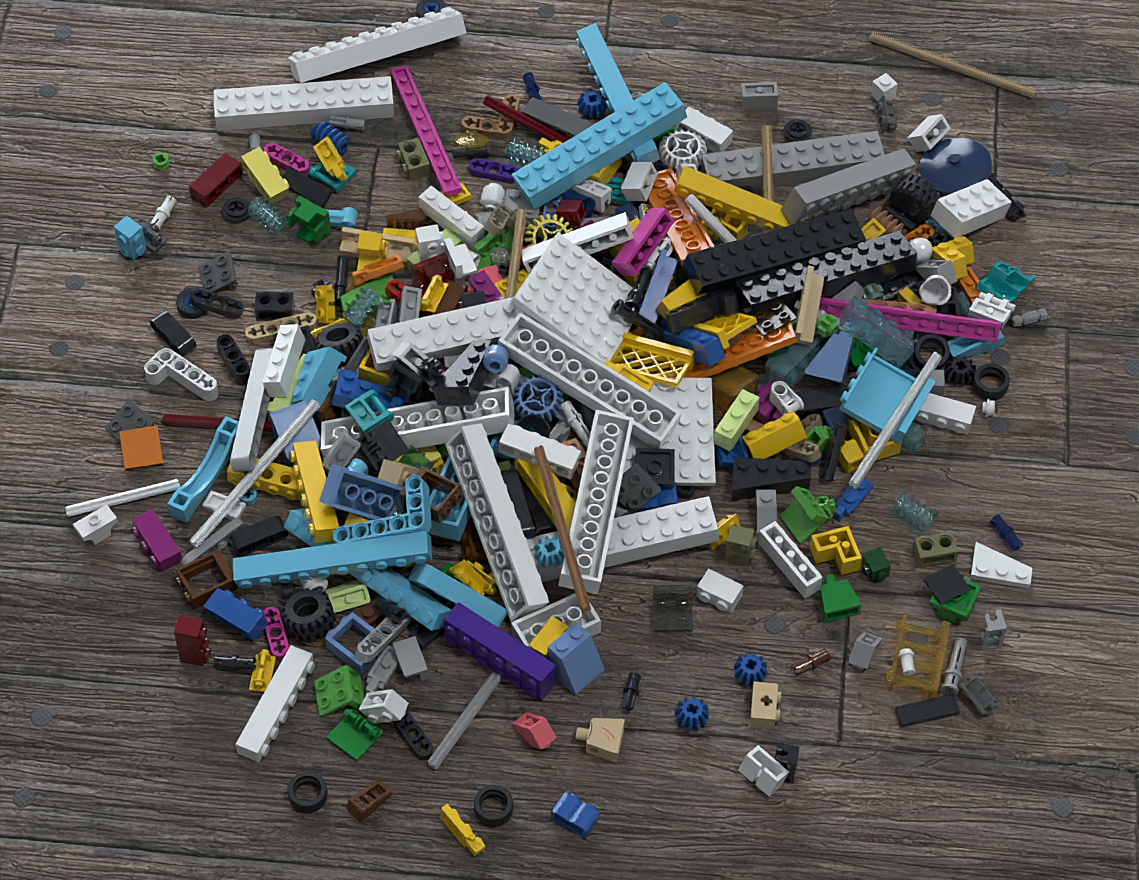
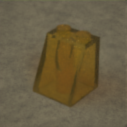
[706,365,759,414]

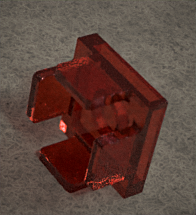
[411,253,455,296]

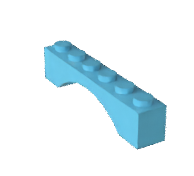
[167,416,239,523]

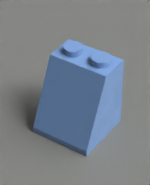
[805,331,855,383]
[269,400,324,468]
[548,622,605,696]

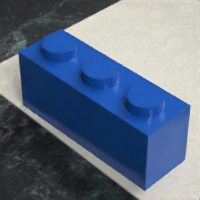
[203,588,269,642]

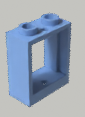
[325,612,383,676]

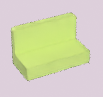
[325,580,371,613]

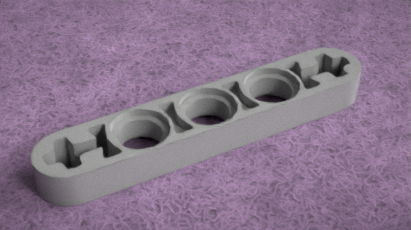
[355,612,413,662]

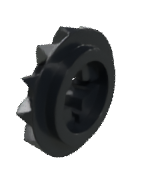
[783,119,812,142]
[222,198,251,223]

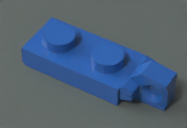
[833,478,874,522]

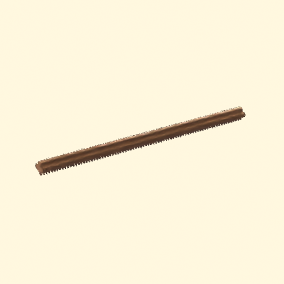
[534,445,591,613]

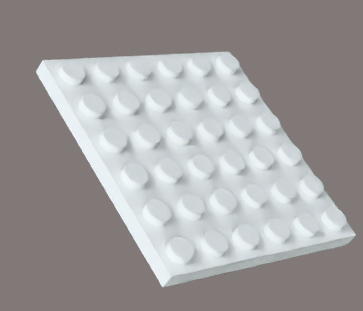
[511,232,645,364]
[623,378,716,486]

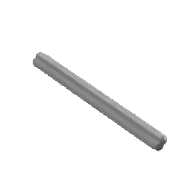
[428,672,501,769]

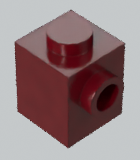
[556,200,586,226]

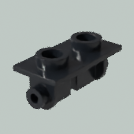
[998,186,1026,221]

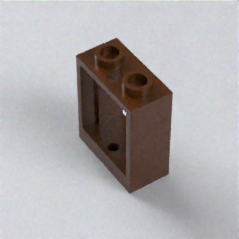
[399,466,463,523]
[175,549,238,609]

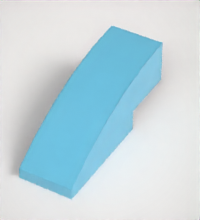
[947,331,1005,358]

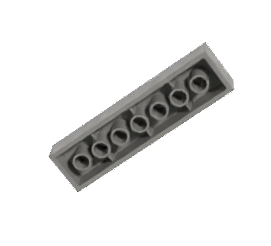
[781,148,916,225]

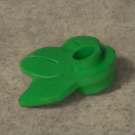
[851,337,877,368]

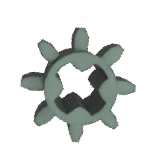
[862,283,884,300]

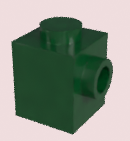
[861,547,891,582]

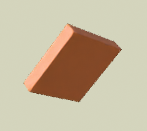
[119,425,164,470]

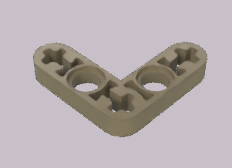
[485,203,541,241]
[780,414,823,462]

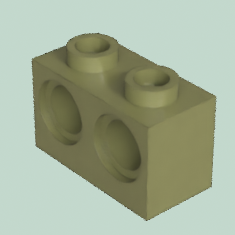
[396,138,430,181]
[724,525,757,566]
[912,532,959,568]

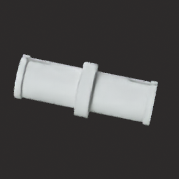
[149,196,177,231]

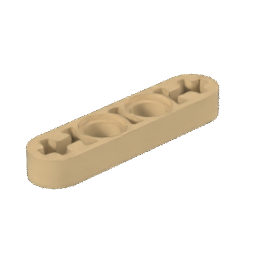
[245,312,317,344]

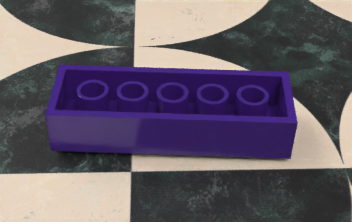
[444,602,556,702]

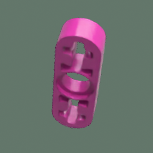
[264,143,310,175]
[263,607,289,661]

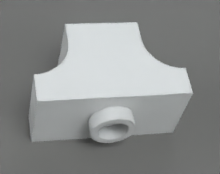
[73,504,118,545]

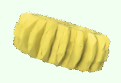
[525,214,573,247]

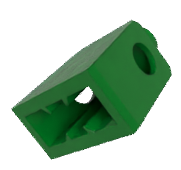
[819,574,862,623]

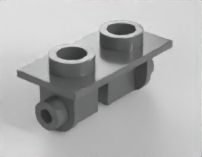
[875,95,897,134]
[134,219,167,252]
[959,675,998,715]

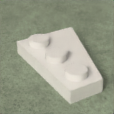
[970,542,1032,589]

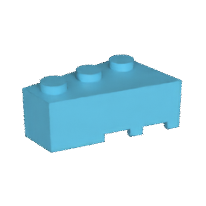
[291,346,347,411]

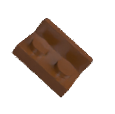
[460,523,488,562]

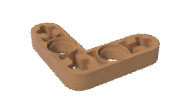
[462,94,519,139]

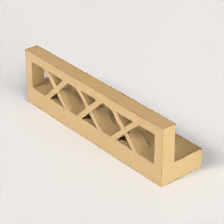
[339,227,415,266]
[794,266,825,346]

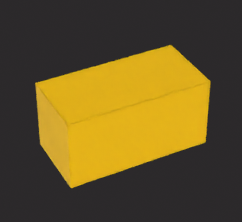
[898,287,923,304]

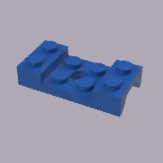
[332,368,407,412]

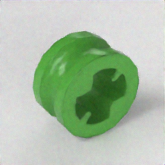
[152,153,169,171]

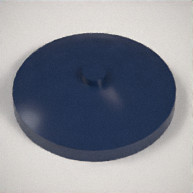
[919,138,992,197]

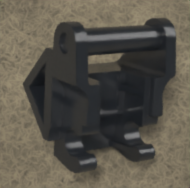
[385,359,430,406]

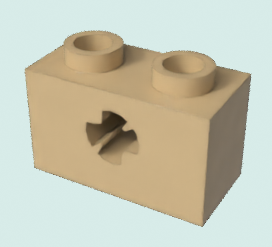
[378,459,419,486]
[750,682,781,729]

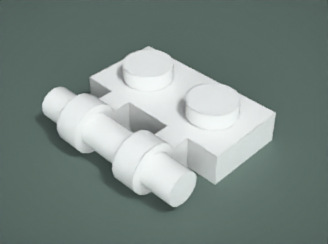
[968,292,1016,328]

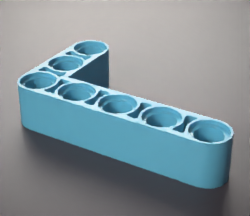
[333,475,431,543]
[407,563,508,628]

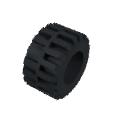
[890,174,940,223]
[315,323,363,368]
[282,588,336,643]

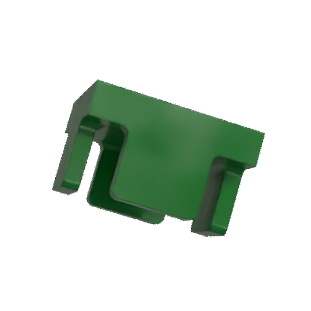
[287,196,331,244]
[929,579,981,624]

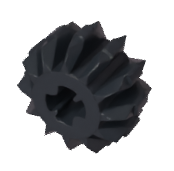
[944,355,976,387]

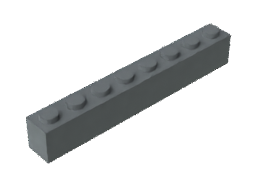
[522,97,657,170]

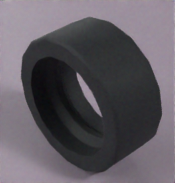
[913,334,950,370]
[972,363,1010,400]
[288,771,328,813]
[474,785,513,827]

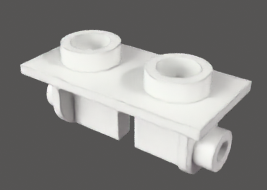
[642,237,674,274]

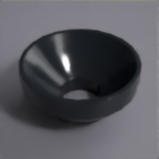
[516,414,550,439]

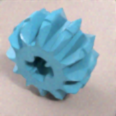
[534,535,565,570]

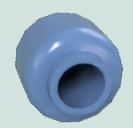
[483,345,509,373]

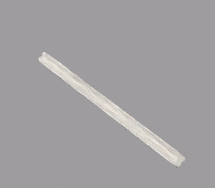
[849,352,942,489]
[189,399,320,548]

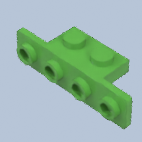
[469,229,525,276]

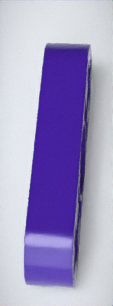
[469,158,519,184]

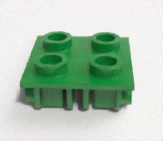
[326,708,384,760]

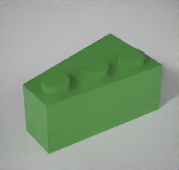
[340,273,399,324]

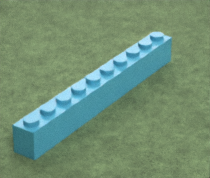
[576,23,660,163]
[284,508,451,631]
[233,531,432,589]

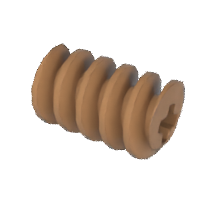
[868,206,907,236]

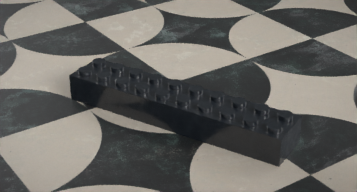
[682,208,866,296]
[734,231,917,316]

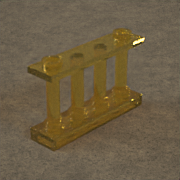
[885,613,951,699]

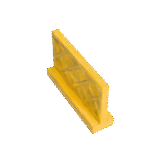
[689,313,757,350]
[610,332,695,388]

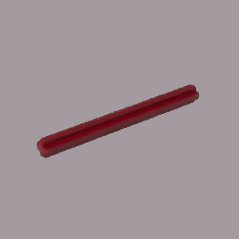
[483,95,569,143]
[163,414,272,432]

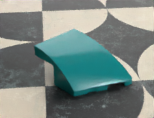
[975,261,1036,303]

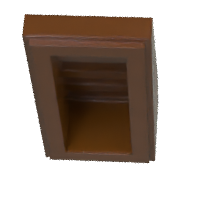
[386,208,425,230]
[318,397,340,431]
[347,780,392,822]

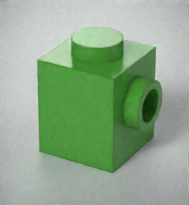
[803,425,833,453]

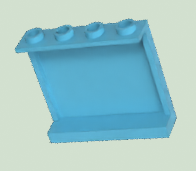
[839,348,936,444]

